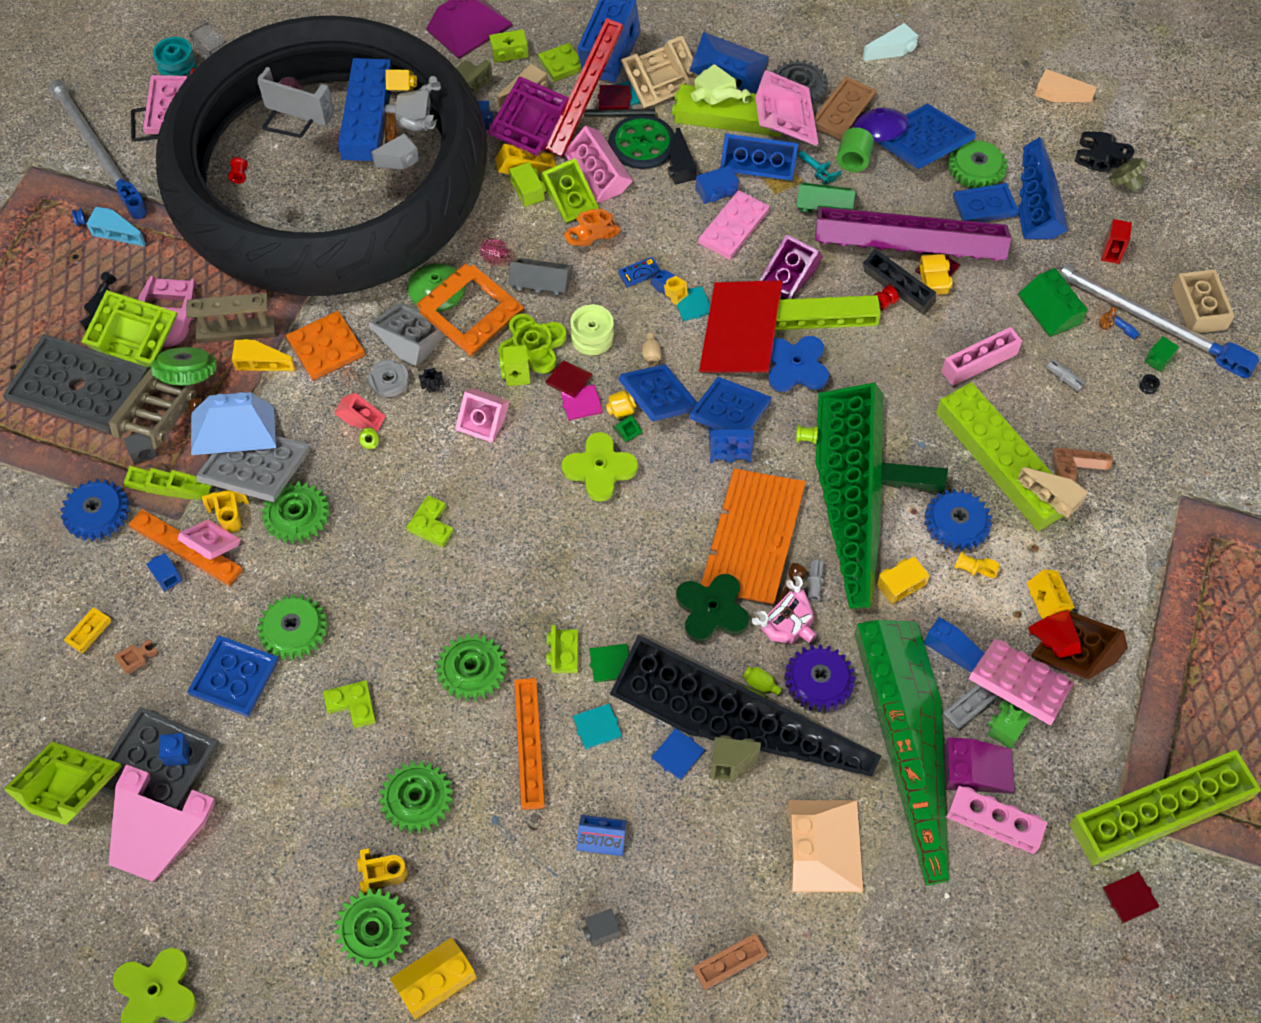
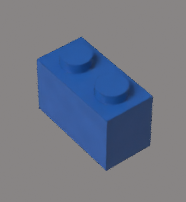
[695,165,739,204]

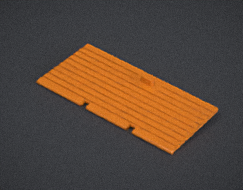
[701,468,806,605]

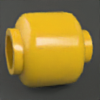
[606,390,637,419]

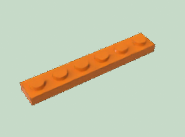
[128,509,243,587]
[514,678,545,810]

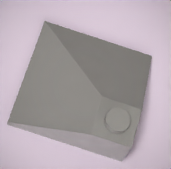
[369,303,445,366]

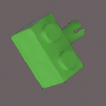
[988,699,1032,749]

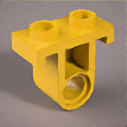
[202,490,249,533]
[357,848,408,895]

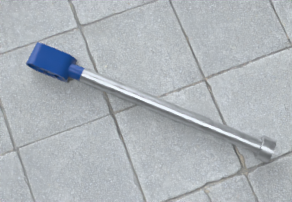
[48,80,147,219]
[1060,263,1260,378]

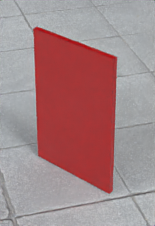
[699,280,783,373]

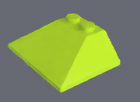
[81,290,178,367]
[4,741,122,825]

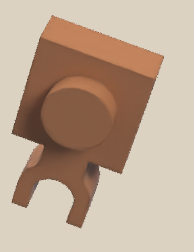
[114,639,158,675]

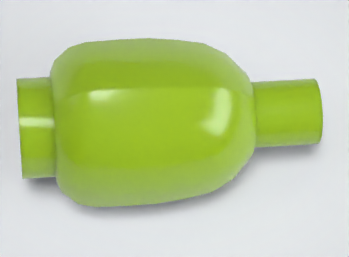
[743,666,782,696]

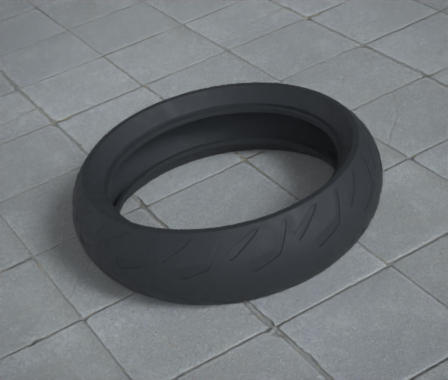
[156,15,488,296]

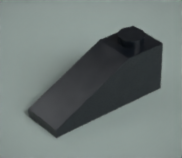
[667,127,697,185]

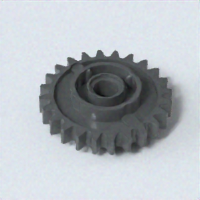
[773,59,828,104]

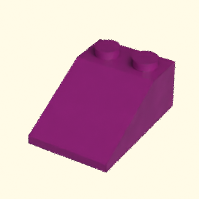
[759,234,823,299]
[943,737,1014,794]

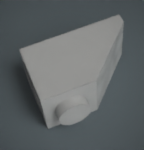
[372,134,419,170]

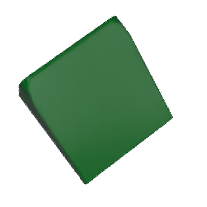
[612,415,642,443]

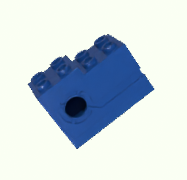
[577,0,641,83]

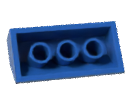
[720,133,799,181]

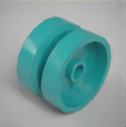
[153,36,197,77]

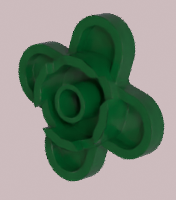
[676,574,749,643]

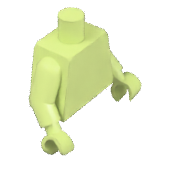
[691,64,751,105]

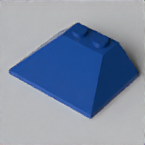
[689,32,769,94]

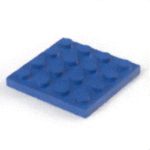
[876,103,976,169]

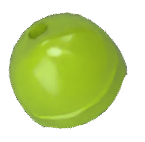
[359,427,380,450]

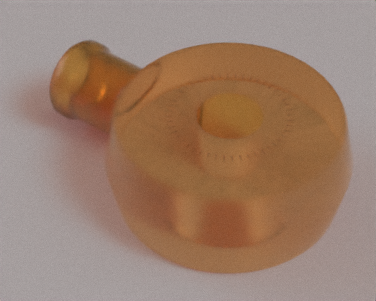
[1099,306,1117,330]

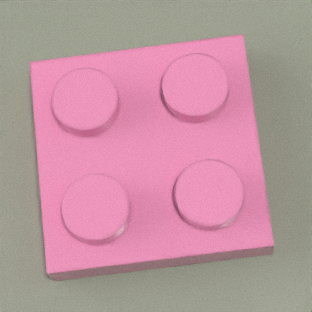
[178,519,240,560]

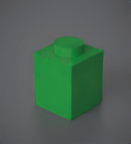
[1144,336,1179,372]

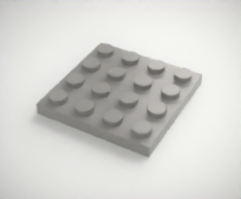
[196,436,310,502]

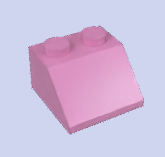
[455,388,510,443]

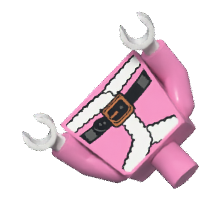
[752,576,817,644]

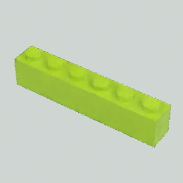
[776,295,881,330]

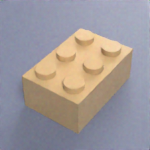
[1172,269,1235,333]

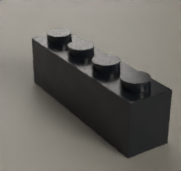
[863,249,936,315]

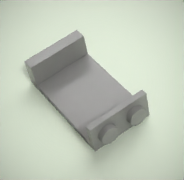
[258,67,334,126]

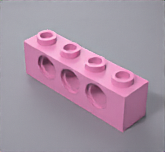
[946,786,1048,854]

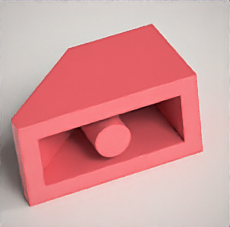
[334,393,385,432]

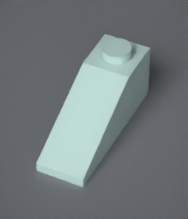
[863,23,918,61]

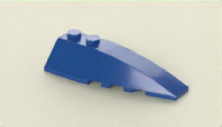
[1018,137,1068,239]

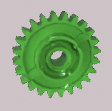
[261,481,330,544]
[436,633,507,702]
[379,760,454,834]
[334,888,412,968]

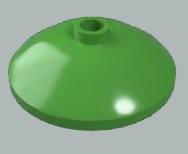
[408,263,466,312]

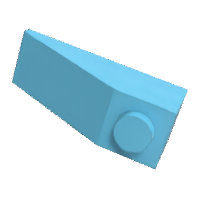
[86,207,146,247]

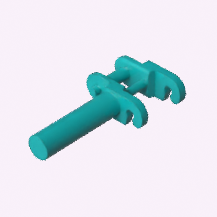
[798,150,842,185]

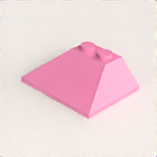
[755,70,819,146]

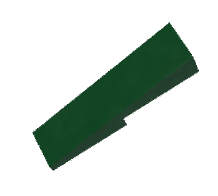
[882,462,949,494]

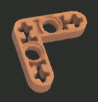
[1052,448,1113,482]

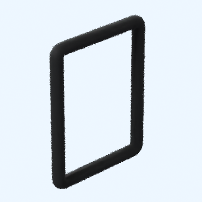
[131,107,158,142]
[262,110,313,138]

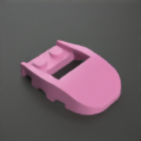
[138,276,198,347]

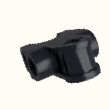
[1074,131,1135,172]

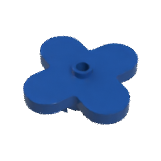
[768,336,829,392]

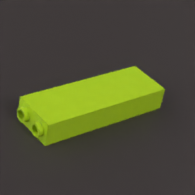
[672,84,782,137]

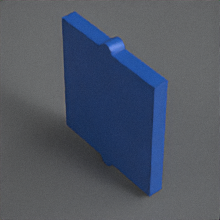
[651,728,705,780]

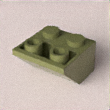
[710,736,761,782]

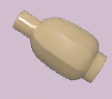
[642,333,662,367]

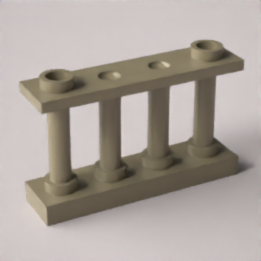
[186,293,276,344]
[109,369,196,449]

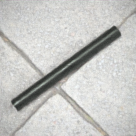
[584,109,656,117]

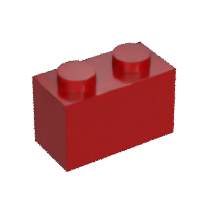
[1101,219,1132,264]

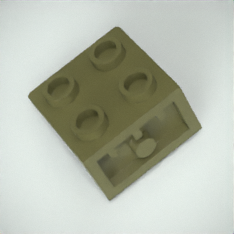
[456,60,493,94]

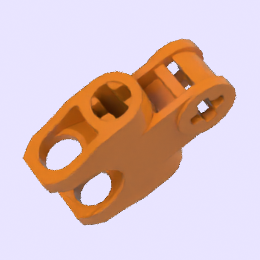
[564,209,621,246]

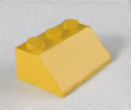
[389,937,477,1020]

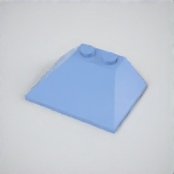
[191,392,276,455]

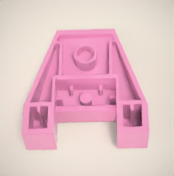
[109,764,215,882]

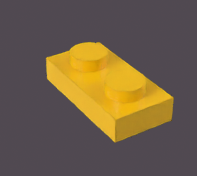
[64,607,112,654]

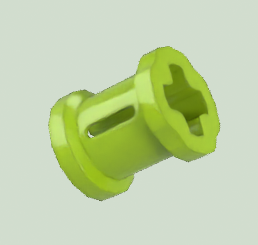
[796,424,818,444]

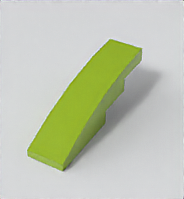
[123,466,212,500]

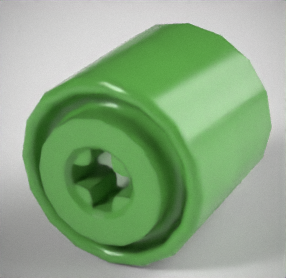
[836,128,874,172]

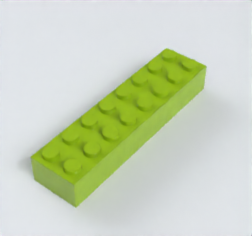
[936,382,1064,532]
[1069,749,1261,866]

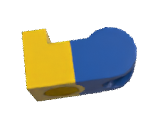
[651,270,688,306]

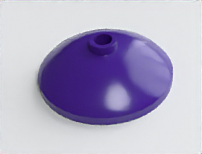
[854,107,909,142]

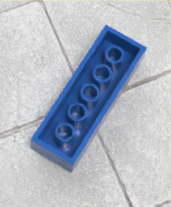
[338,58,392,161]

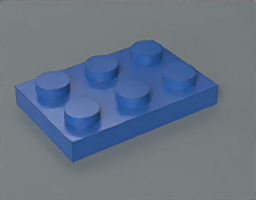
[952,183,1019,222]

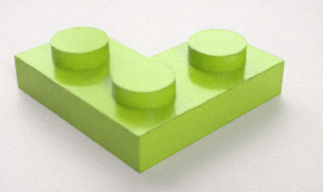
[406,495,454,548]
[323,680,376,729]

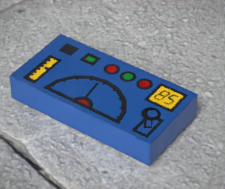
[618,257,661,288]

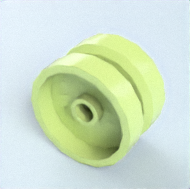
[570,304,614,356]

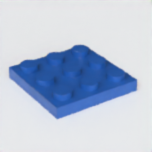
[618,364,698,422]
[690,377,771,430]
[187,635,279,717]

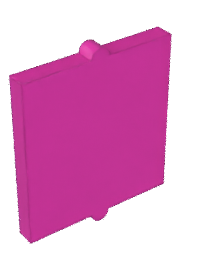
[561,385,602,421]

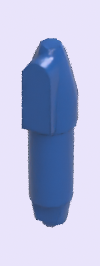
[1108,313,1140,339]

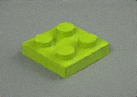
[538,43,582,82]

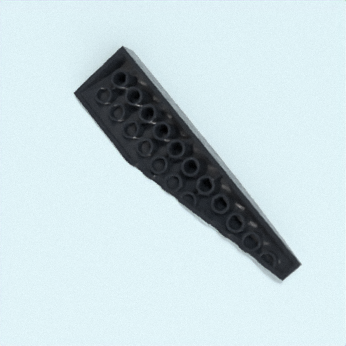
[610,634,882,777]

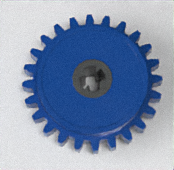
[60,479,130,542]
[924,489,992,551]

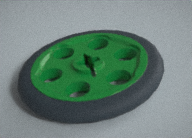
[608,115,675,169]

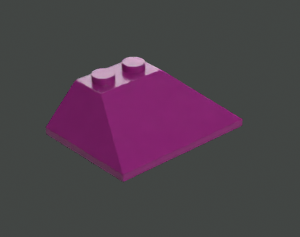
[426,0,513,59]
[487,76,569,156]

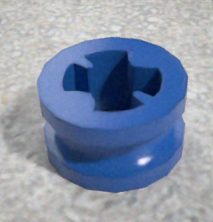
[72,208,87,227]

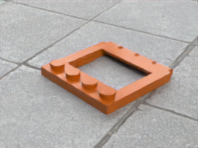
[417,263,524,356]

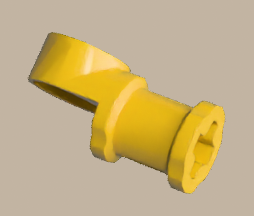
[954,551,1000,578]

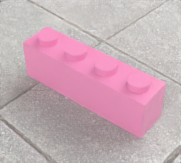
[941,327,1022,386]

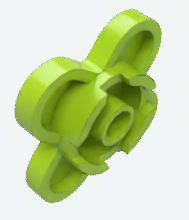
[498,314,566,374]
[562,432,638,502]
[113,948,197,1023]

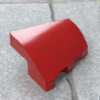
[1028,610,1081,658]

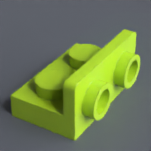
[546,625,578,673]

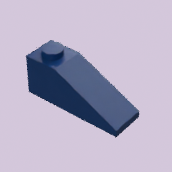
[924,617,985,673]

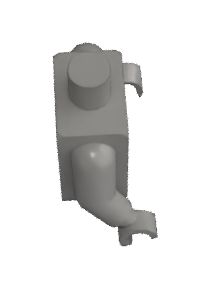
[385,76,441,132]

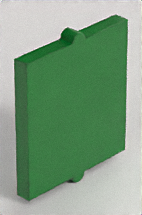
[589,643,629,683]

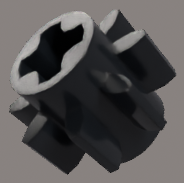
[419,368,444,393]

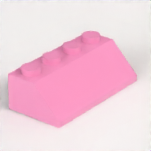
[565,125,633,203]

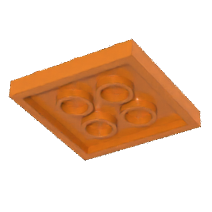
[285,310,365,381]

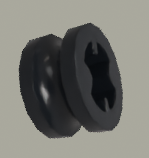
[1139,374,1160,395]

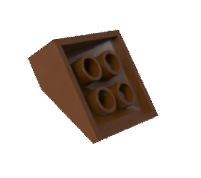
[1031,611,1128,680]

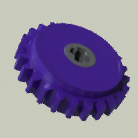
[784,644,856,713]

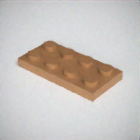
[814,76,877,140]

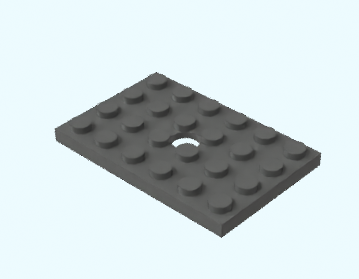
[2,334,149,435]

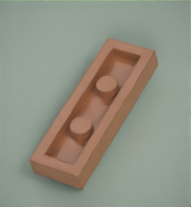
[692,933,768,991]

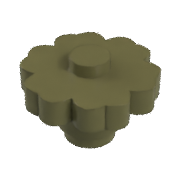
[1109,158,1147,191]

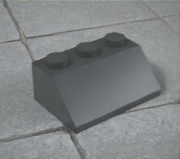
[508,258,573,295]

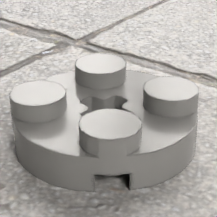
[368,360,409,398]

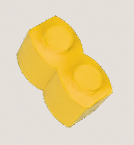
[919,254,952,295]

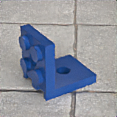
[708,426,754,463]

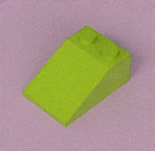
[540,158,599,224]

